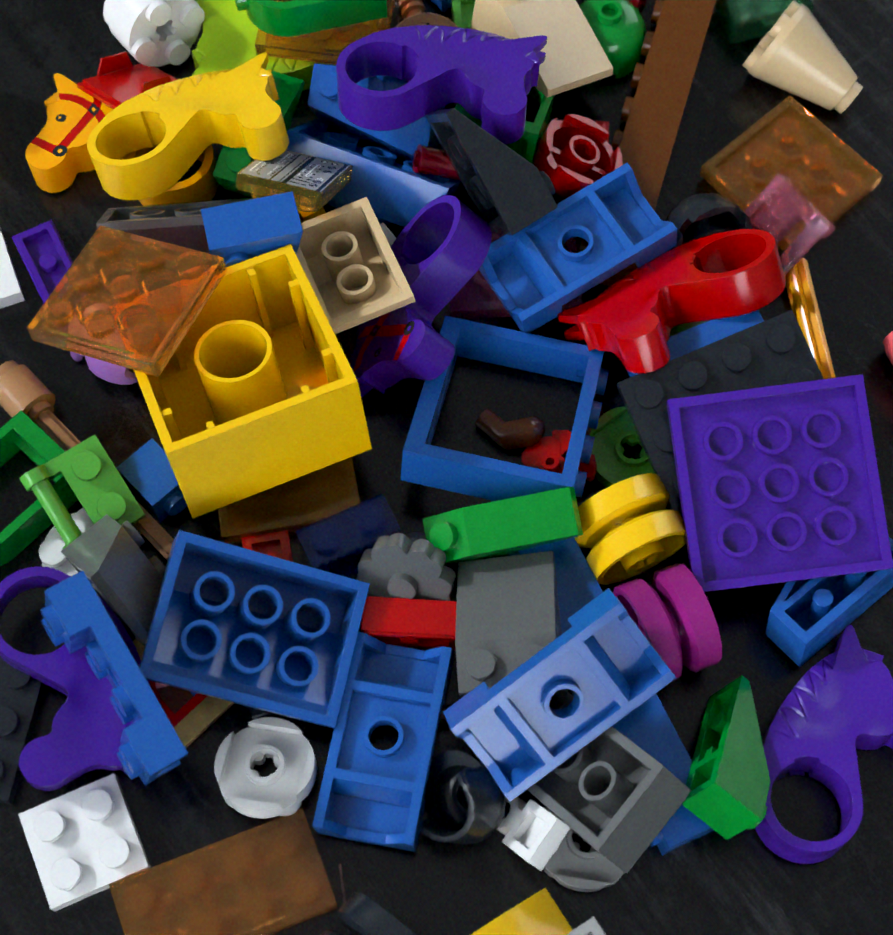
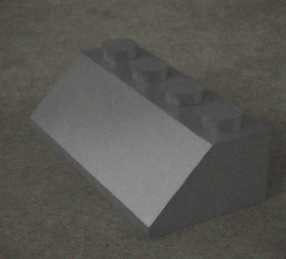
[96,197,260,274]

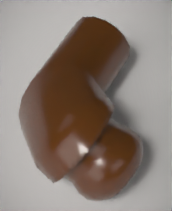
[475,408,545,451]

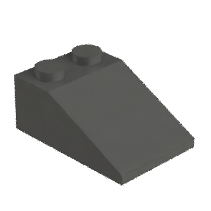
[455,551,568,697]
[527,692,692,874]

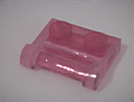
[744,174,836,276]

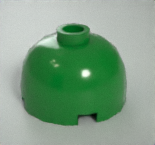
[579,0,646,79]

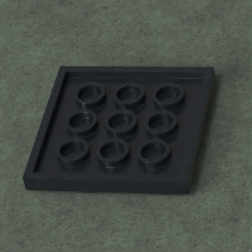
[616,310,823,546]

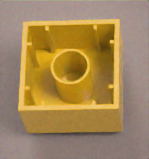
[111,244,372,518]

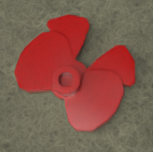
[522,430,597,487]

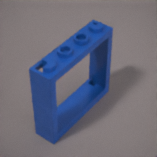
[400,316,610,501]

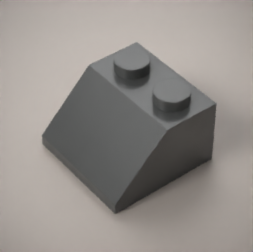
[61,514,166,646]

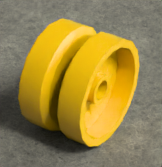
[574,473,686,585]

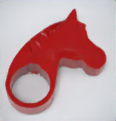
[557,229,786,373]

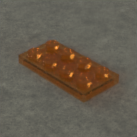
[109,809,338,935]

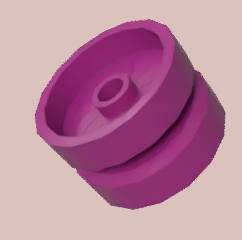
[613,563,722,682]

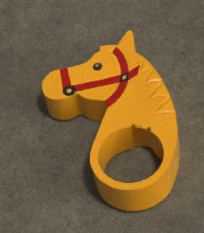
[25,73,219,206]

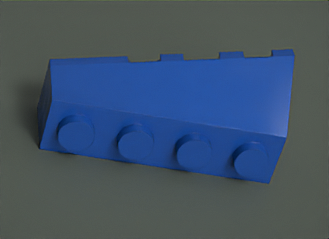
[286,118,460,227]

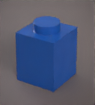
[116,438,187,522]

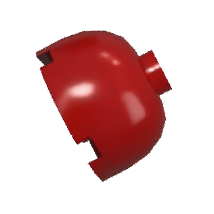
[533,114,623,201]

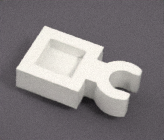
[497,797,570,871]

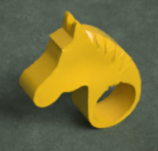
[87,52,289,200]

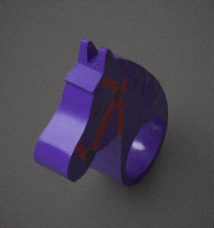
[348,195,492,398]

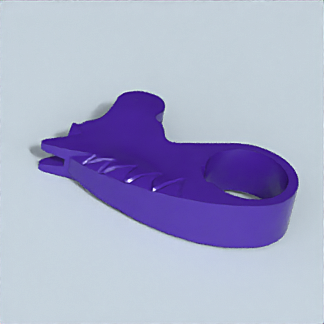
[336,25,547,144]
[0,566,151,791]
[755,625,893,864]

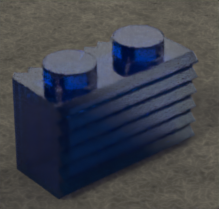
[295,494,401,577]

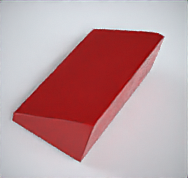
[361,596,457,650]

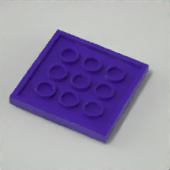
[666,374,893,592]

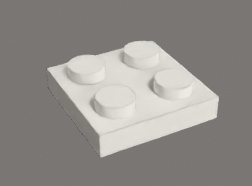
[18,773,151,912]

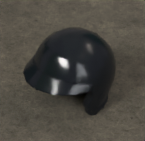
[419,750,506,844]

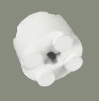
[103,0,205,67]

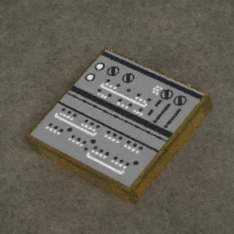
[236,150,353,212]

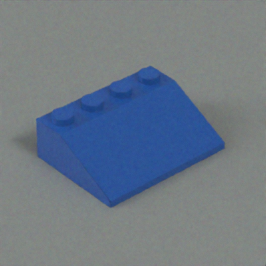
[139,530,370,728]

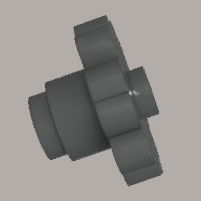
[357,532,456,601]

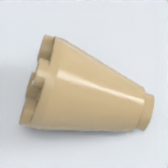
[742,0,863,113]

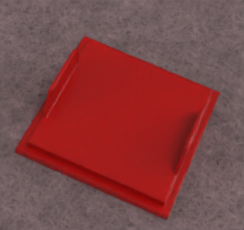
[77,51,178,109]

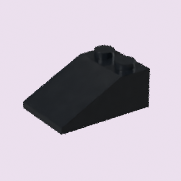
[425,108,558,235]

